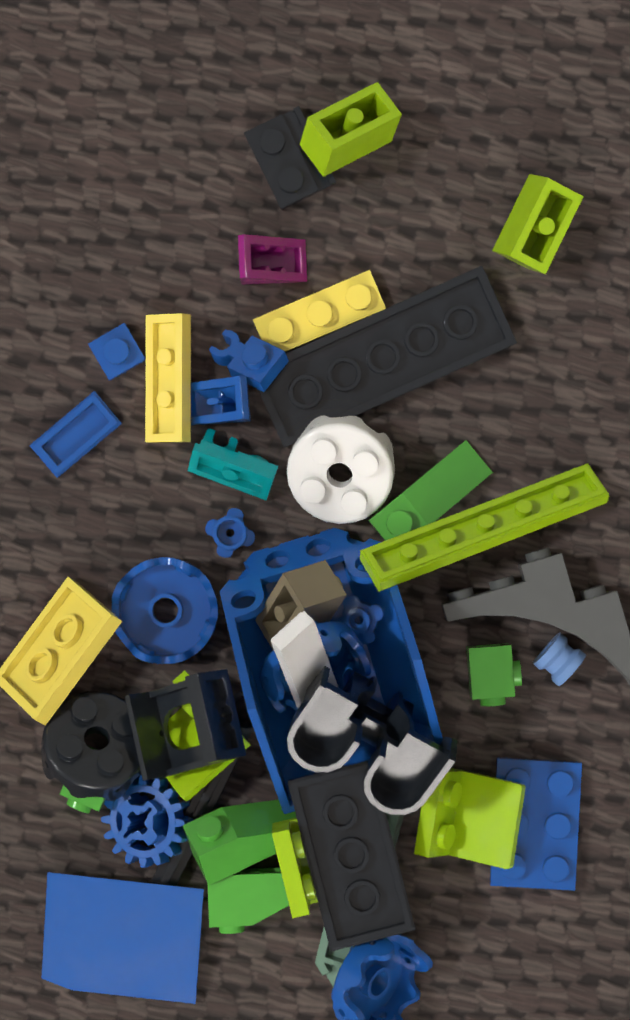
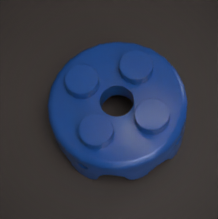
[112,557,219,664]
[260,621,371,713]
[331,934,433,1020]

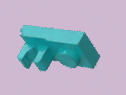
[187,429,278,500]

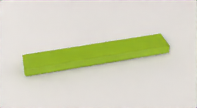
[360,463,609,592]

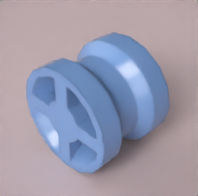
[532,632,586,686]

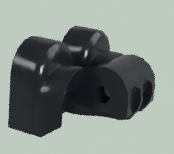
[287,666,458,815]

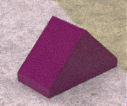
[238,234,307,285]

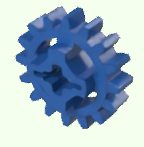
[101,775,193,868]

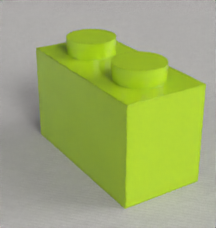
[299,82,402,177]
[492,174,584,274]

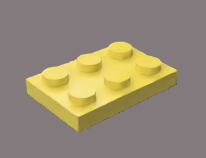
[0,577,122,726]

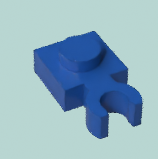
[209,330,289,392]

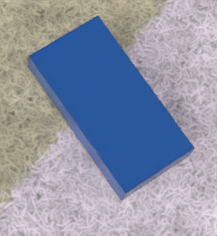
[30,391,122,478]

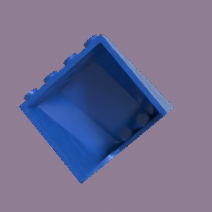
[219,528,443,814]

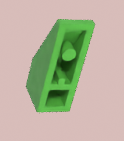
[368,440,493,541]
[182,799,296,885]
[207,867,289,934]

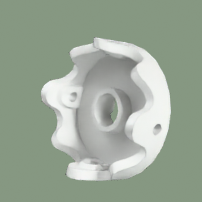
[287,415,395,524]

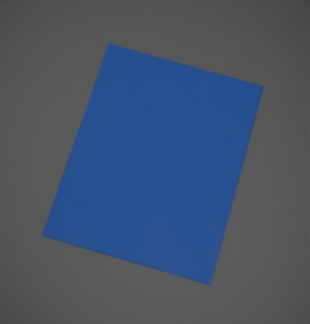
[42,872,204,1004]

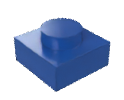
[88,323,146,381]

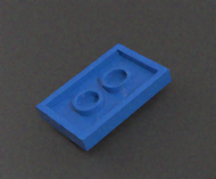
[489,757,582,891]

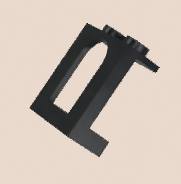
[125,669,246,781]

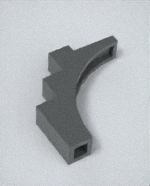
[441,547,630,686]

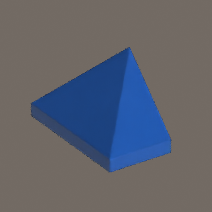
[191,376,251,426]

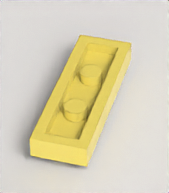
[253,270,386,352]
[145,313,191,443]

